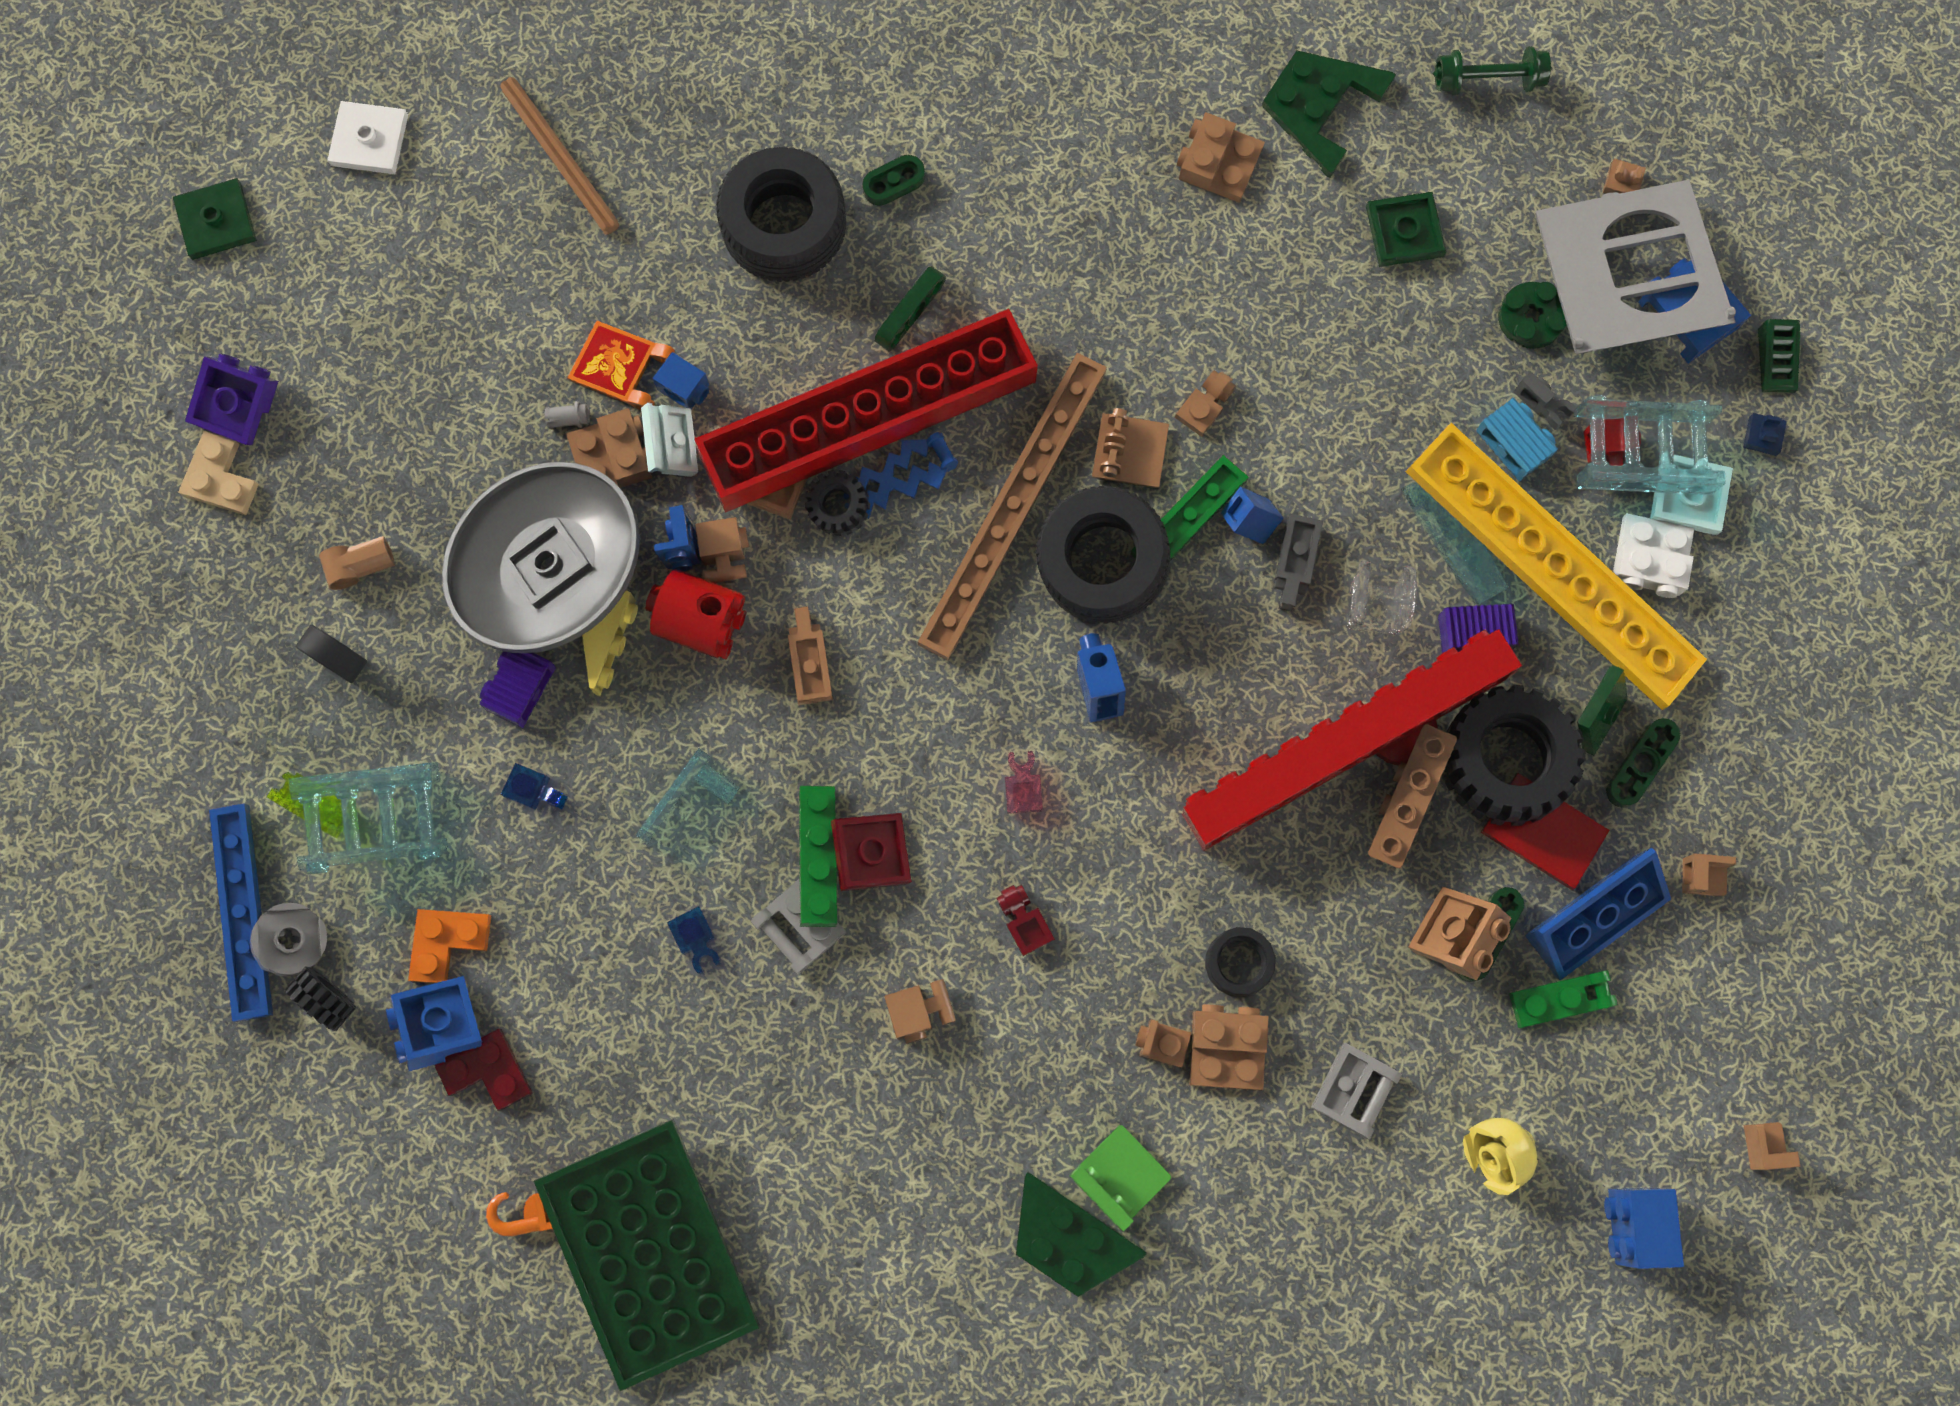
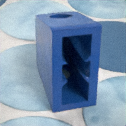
[1077,633,1126,723]

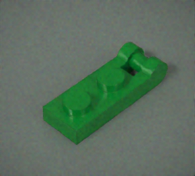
[1509,970,1618,1028]

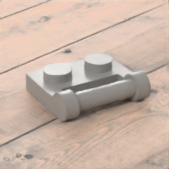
[751,879,846,975]
[1311,1043,1402,1140]

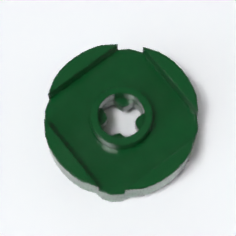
[1498,282,1567,349]

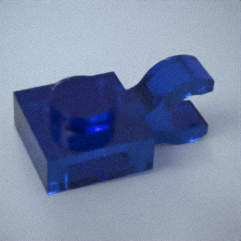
[500,763,568,810]

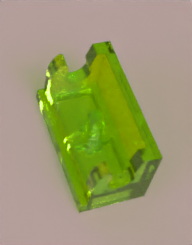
[266,772,357,838]

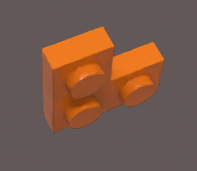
[408,909,491,983]

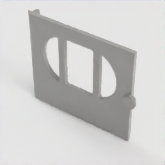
[1535,180,1736,354]

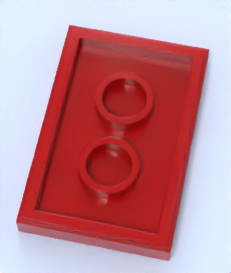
[1480,773,1610,890]

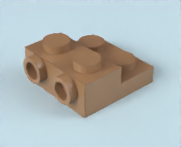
[1176,112,1265,203]
[566,408,653,488]
[1408,886,1511,980]
[1189,1004,1268,1091]

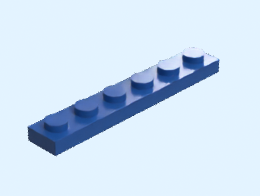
[209,803,273,1022]

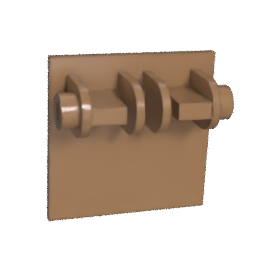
[1092,408,1169,488]

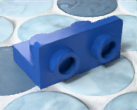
[654,505,701,572]

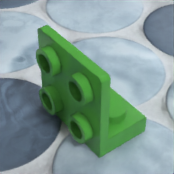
[1069,1125,1171,1232]

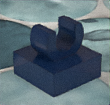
[1743,413,1787,456]

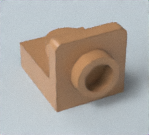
[1135,1019,1191,1068]

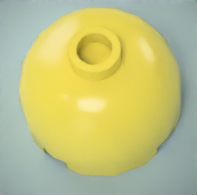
[1463,1118,1538,1195]

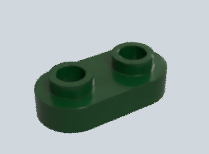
[862,155,925,206]

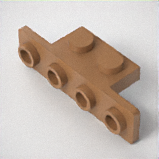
[1368,724,1457,868]

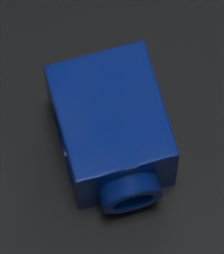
[652,352,709,410]

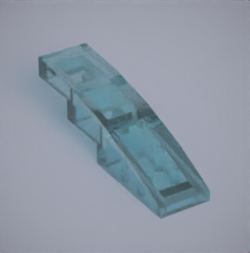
[1401,481,1508,605]

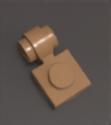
[1175,370,1236,437]

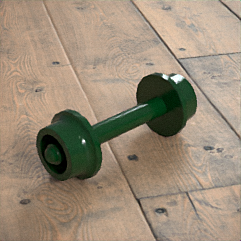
[1432,46,1552,96]

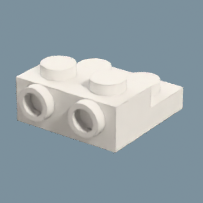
[1613,513,1694,598]

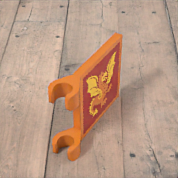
[567,321,675,410]

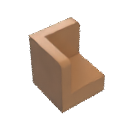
[1682,854,1736,897]
[1744,1122,1800,1170]

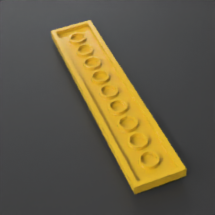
[1405,423,1707,710]

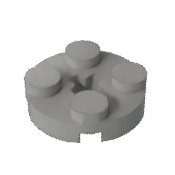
[250,903,327,977]

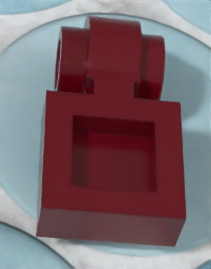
[996,885,1055,956]

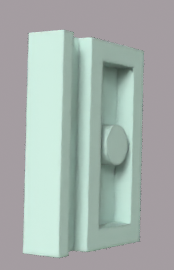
[641,403,698,477]

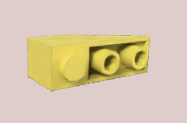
[582,591,638,696]

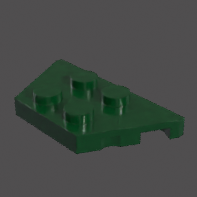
[1016,1172,1147,1297]

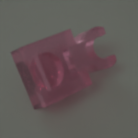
[1005,751,1043,814]

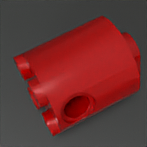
[645,569,747,660]

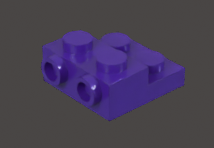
[185,353,279,445]

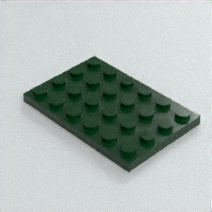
[534,1118,760,1391]

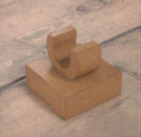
[1603,158,1646,194]

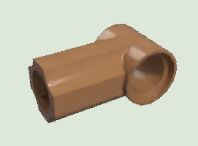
[319,536,395,590]

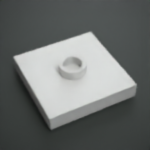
[327,101,408,174]

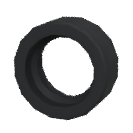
[295,625,367,683]
[1205,927,1276,997]

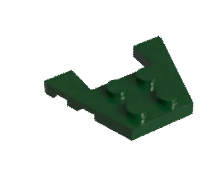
[1262,50,1396,178]

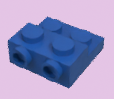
[386,976,482,1071]

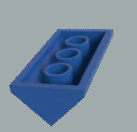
[1525,848,1671,980]

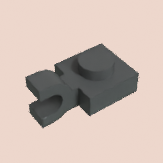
[1514,372,1577,430]

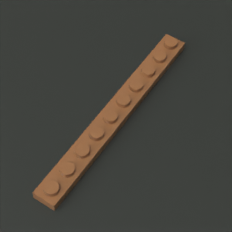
[918,353,1107,661]

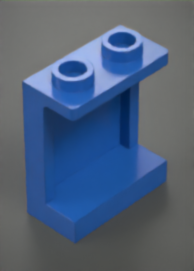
[1638,258,1751,364]

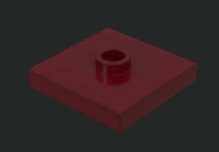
[831,813,912,891]

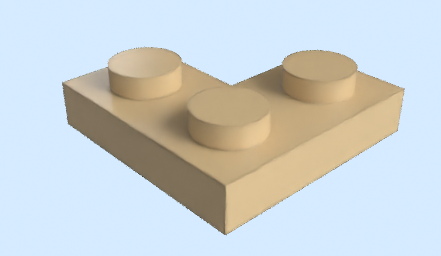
[178,431,259,515]

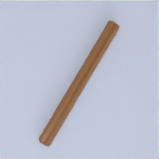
[500,77,619,235]

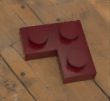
[434,1029,533,1111]

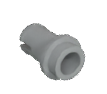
[545,401,590,429]

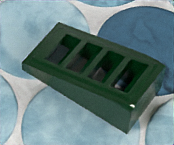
[1758,319,1800,393]

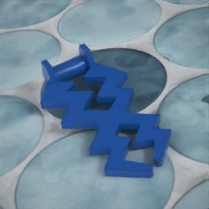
[843,432,958,519]

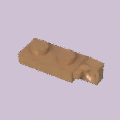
[788,607,833,705]

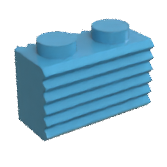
[1476,398,1558,481]

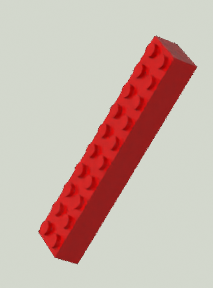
[694,308,1038,513]
[1182,629,1522,851]

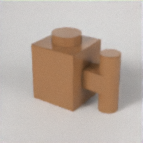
[695,517,749,583]
[884,979,956,1044]

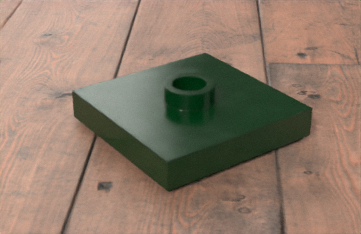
[173,178,257,260]
[1366,192,1446,267]
[1577,665,1628,756]

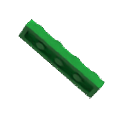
[1130,455,1249,561]
[799,786,837,927]

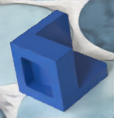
[1221,487,1283,544]

